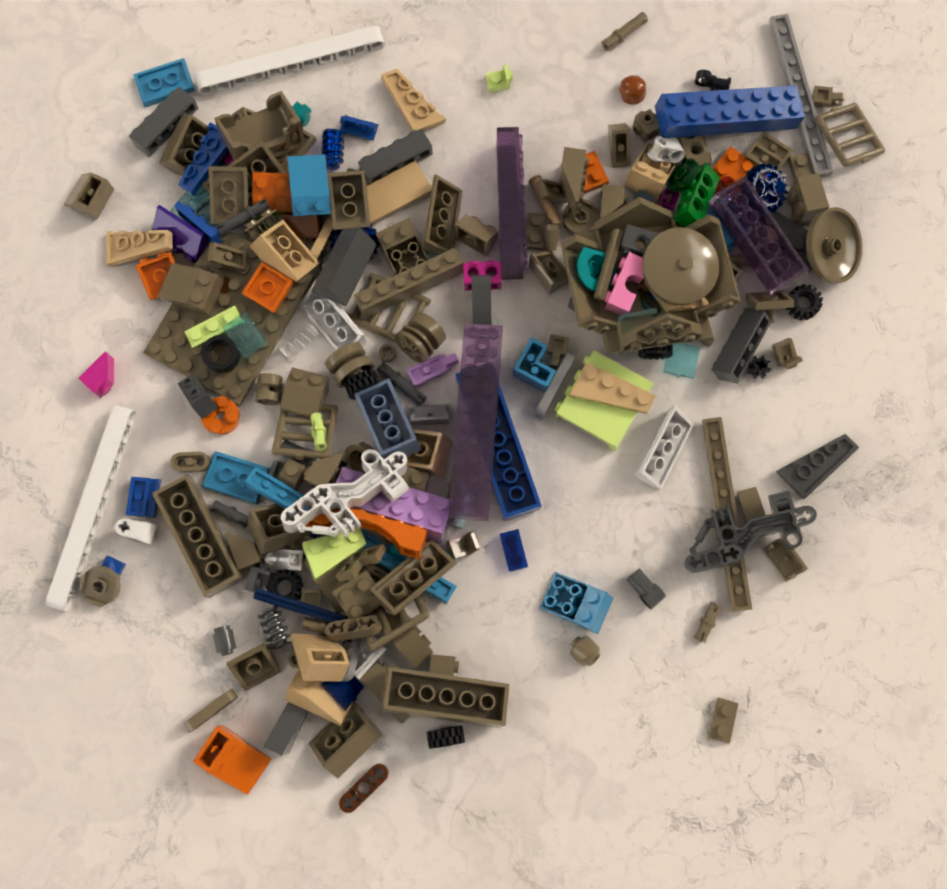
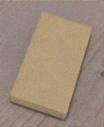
[366,161,432,225]

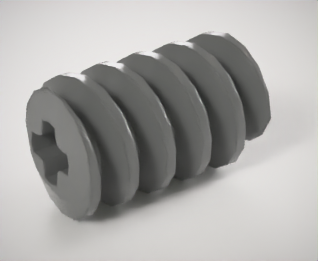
[257,606,292,649]

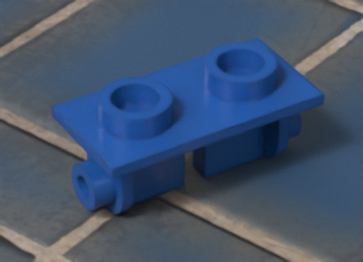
[339,115,379,141]

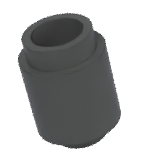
[213,625,237,656]

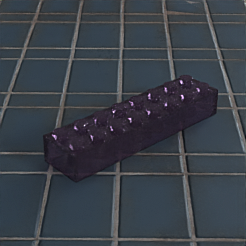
[496,127,528,280]

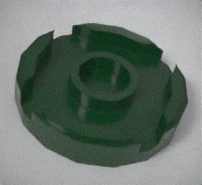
[668,158,700,193]

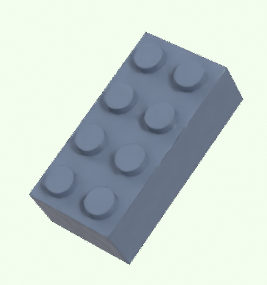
[354,379,421,459]

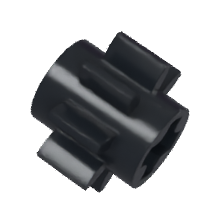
[747,355,771,379]

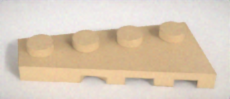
[381,69,446,131]

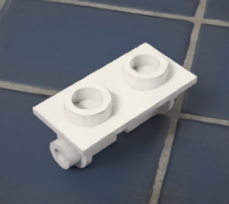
[265,550,303,570]

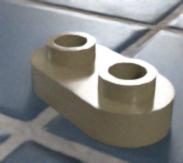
[170,452,211,473]

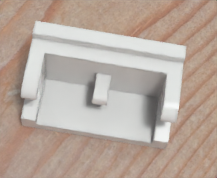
[355,636,388,680]

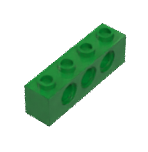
[673,163,720,228]

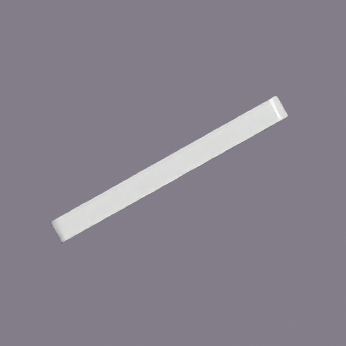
[195,26,385,96]
[46,405,136,612]

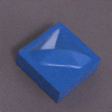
[101,555,126,575]

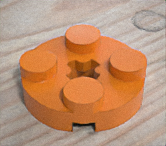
[201,396,240,435]

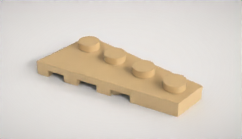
[106,230,173,267]
[569,362,656,414]

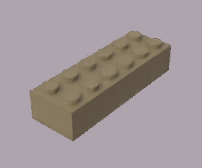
[152,474,245,598]
[380,667,510,728]

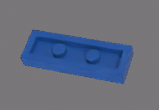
[174,201,222,244]

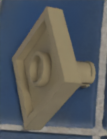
[746,290,794,323]

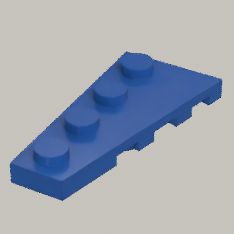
[179,122,229,196]

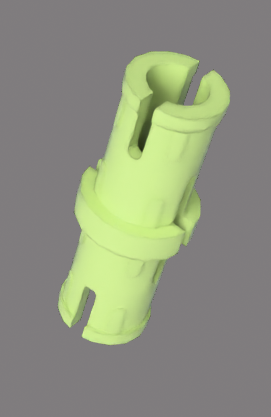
[310,412,327,451]

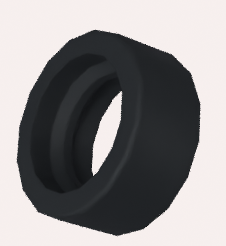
[201,335,240,373]

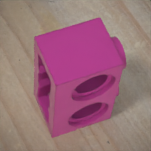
[463,260,502,291]

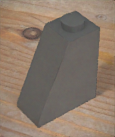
[263,702,309,756]

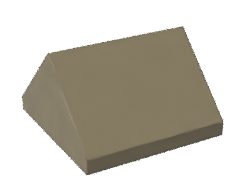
[528,251,569,295]
[226,643,281,691]

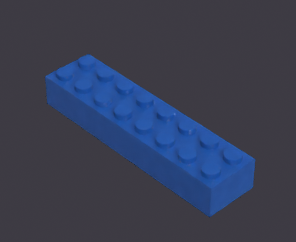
[654,85,805,138]
[455,362,542,522]

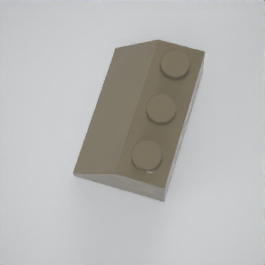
[159,114,209,176]
[309,701,383,778]

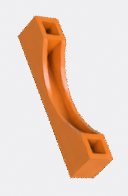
[306,503,427,560]

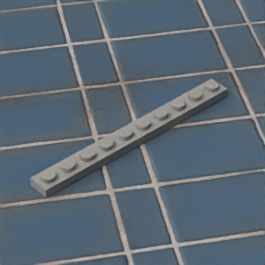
[769,14,833,177]

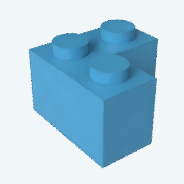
[513,337,556,392]

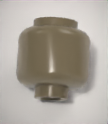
[570,636,600,666]

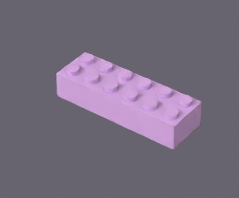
[336,467,454,544]

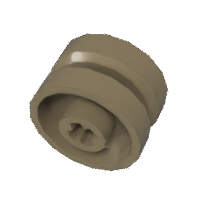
[324,342,374,388]

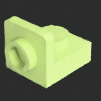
[486,64,513,93]

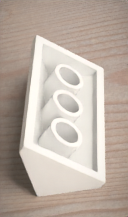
[299,280,367,350]
[634,405,694,490]

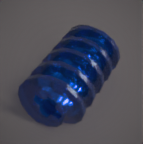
[321,129,345,170]

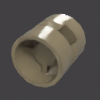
[255,373,283,405]

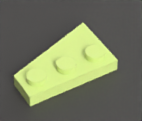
[302,527,366,581]

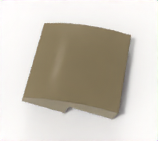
[744,131,794,176]

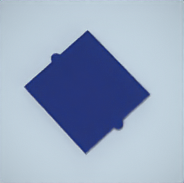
[321,676,364,710]

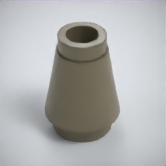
[542,224,561,251]

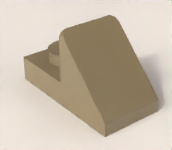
[208,242,247,271]

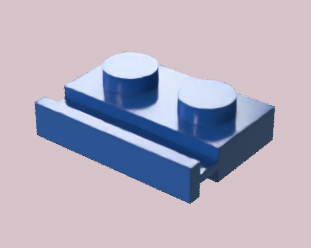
[126,477,161,518]

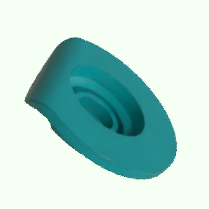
[577,247,616,291]

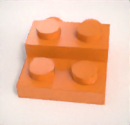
[135,251,177,300]

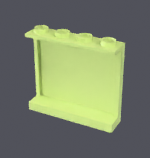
[554,350,654,451]

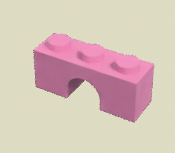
[604,252,644,318]

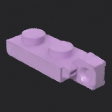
[406,353,459,387]

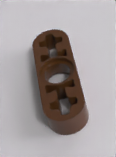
[339,763,389,813]

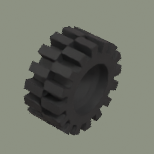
[786,284,823,321]
[638,344,673,360]
[344,369,380,400]
[266,569,304,600]
[426,725,465,749]

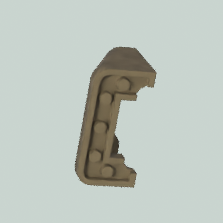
[214,91,304,160]

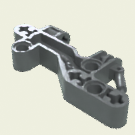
[684,491,817,573]

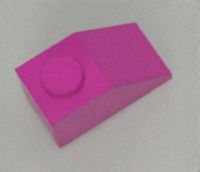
[78,351,114,398]

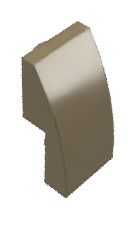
[737,487,766,524]

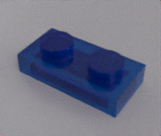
[499,529,528,572]

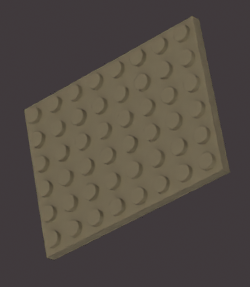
[143,229,315,406]

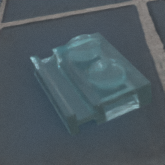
[222,311,268,359]

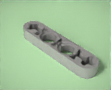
[534,352,577,419]

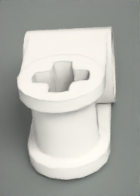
[647,137,685,163]
[115,518,157,545]

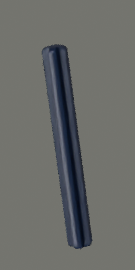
[253,588,349,623]

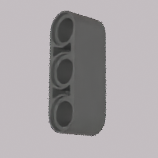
[472,275,492,330]

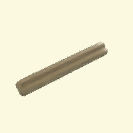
[594,229,624,301]

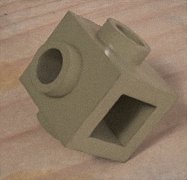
[633,109,660,143]

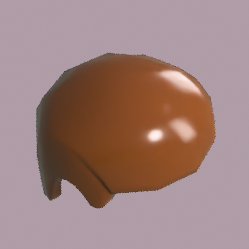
[619,75,646,104]

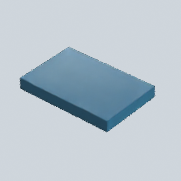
[133,58,195,107]
[202,451,270,505]

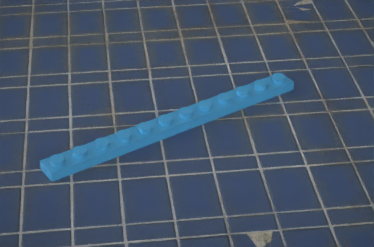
[244,467,457,604]

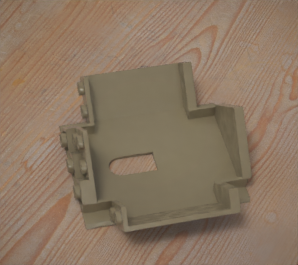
[561,197,741,354]

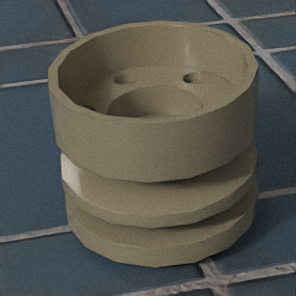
[395,312,446,363]

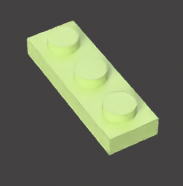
[184,306,245,350]

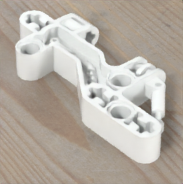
[281,449,409,538]

